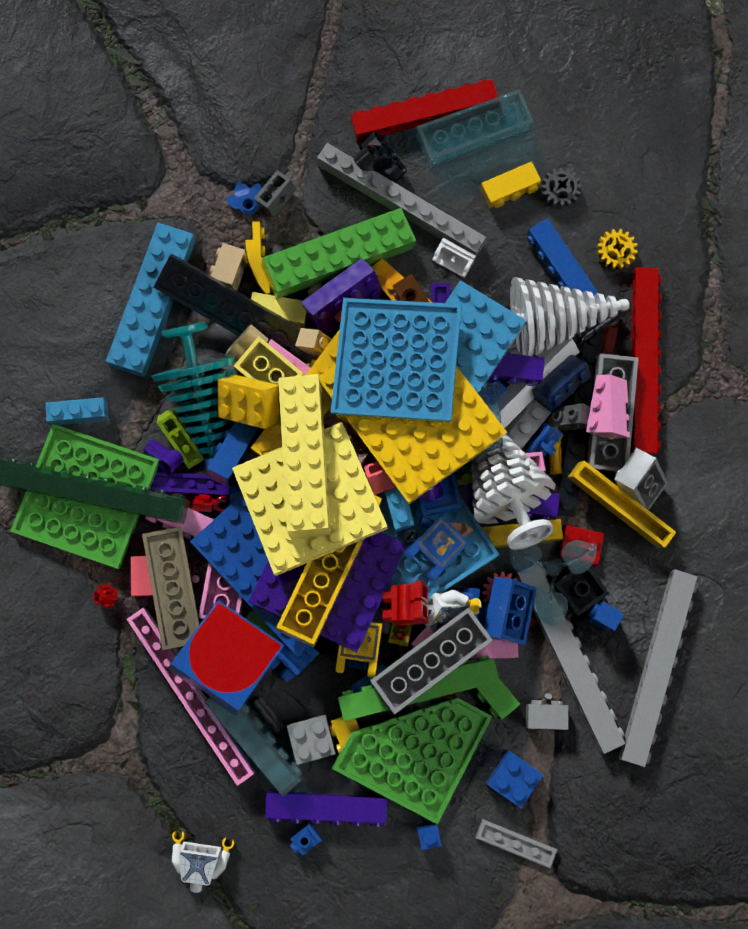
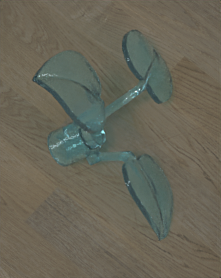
[507,540,597,626]

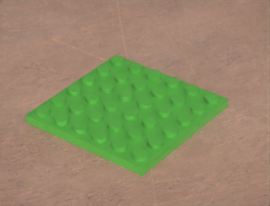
[10,424,159,569]

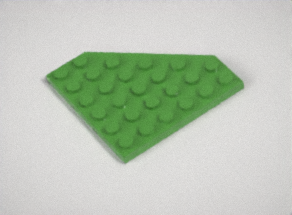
[332,697,492,824]

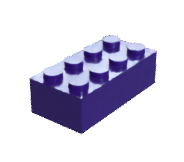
[301,258,384,336]

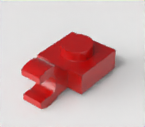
[192,494,228,512]

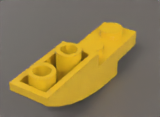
[245,221,273,295]

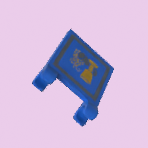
[404,515,469,581]

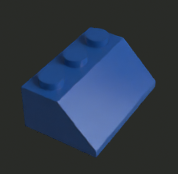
[484,577,537,645]

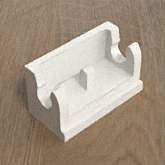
[432,238,476,278]

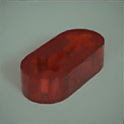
[601,325,618,355]

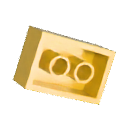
[218,374,279,429]

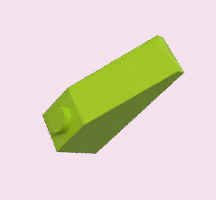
[156,408,205,469]

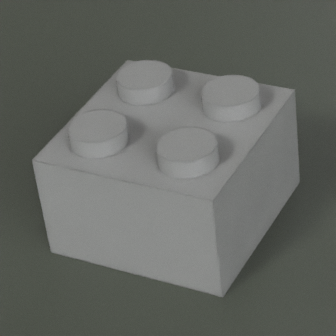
[287,714,336,765]

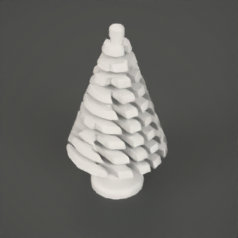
[510,277,629,356]
[470,435,555,550]

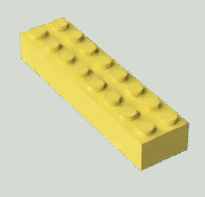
[279,374,331,538]

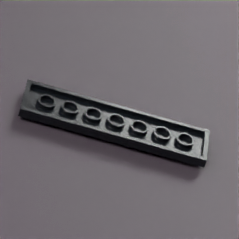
[153,253,301,354]

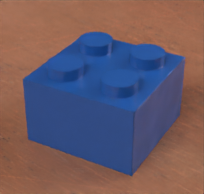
[486,750,543,808]

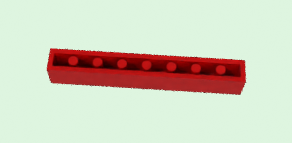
[351,79,499,142]

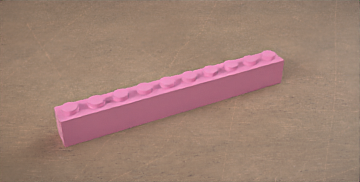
[127,608,256,786]

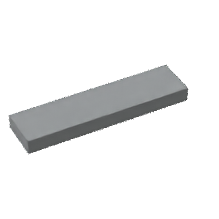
[475,819,557,869]

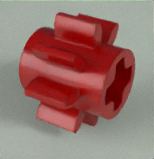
[93,584,118,609]

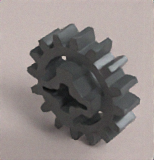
[541,167,582,208]

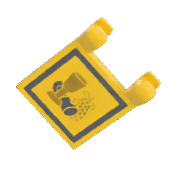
[336,622,382,677]

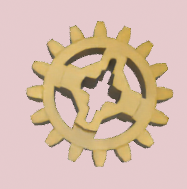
[596,229,638,270]

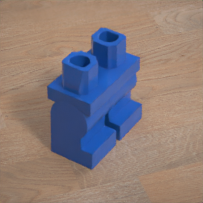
[271,640,319,682]

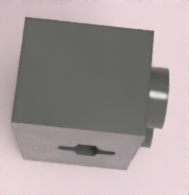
[254,170,297,218]
[551,404,591,431]

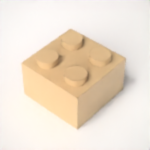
[209,243,248,291]

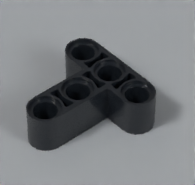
[354,131,407,183]

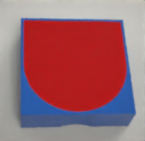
[170,600,284,716]

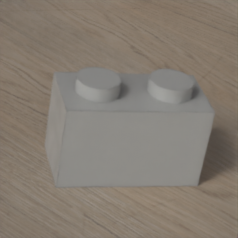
[526,700,568,730]

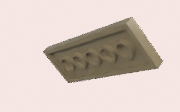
[142,527,199,651]

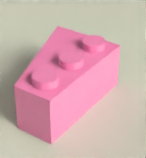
[586,375,630,438]

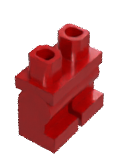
[383,580,429,626]

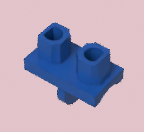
[526,423,563,457]

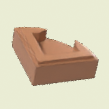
[450,522,473,537]

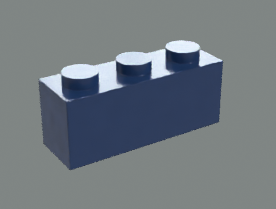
[532,355,591,412]

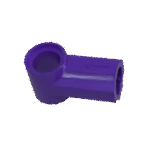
[144,440,184,474]

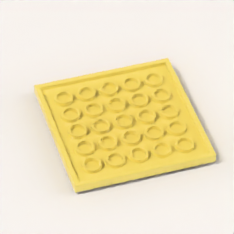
[232,422,388,576]

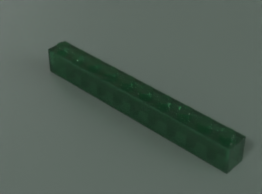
[0,458,190,524]

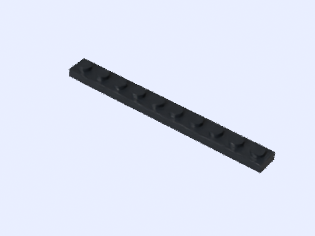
[558,332,604,517]

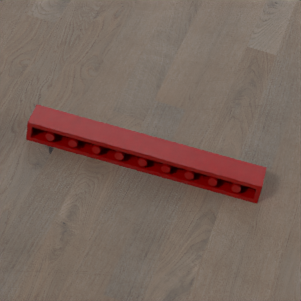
[631,267,661,456]

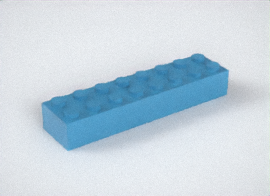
[106,223,196,378]

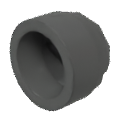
[402,529,418,545]

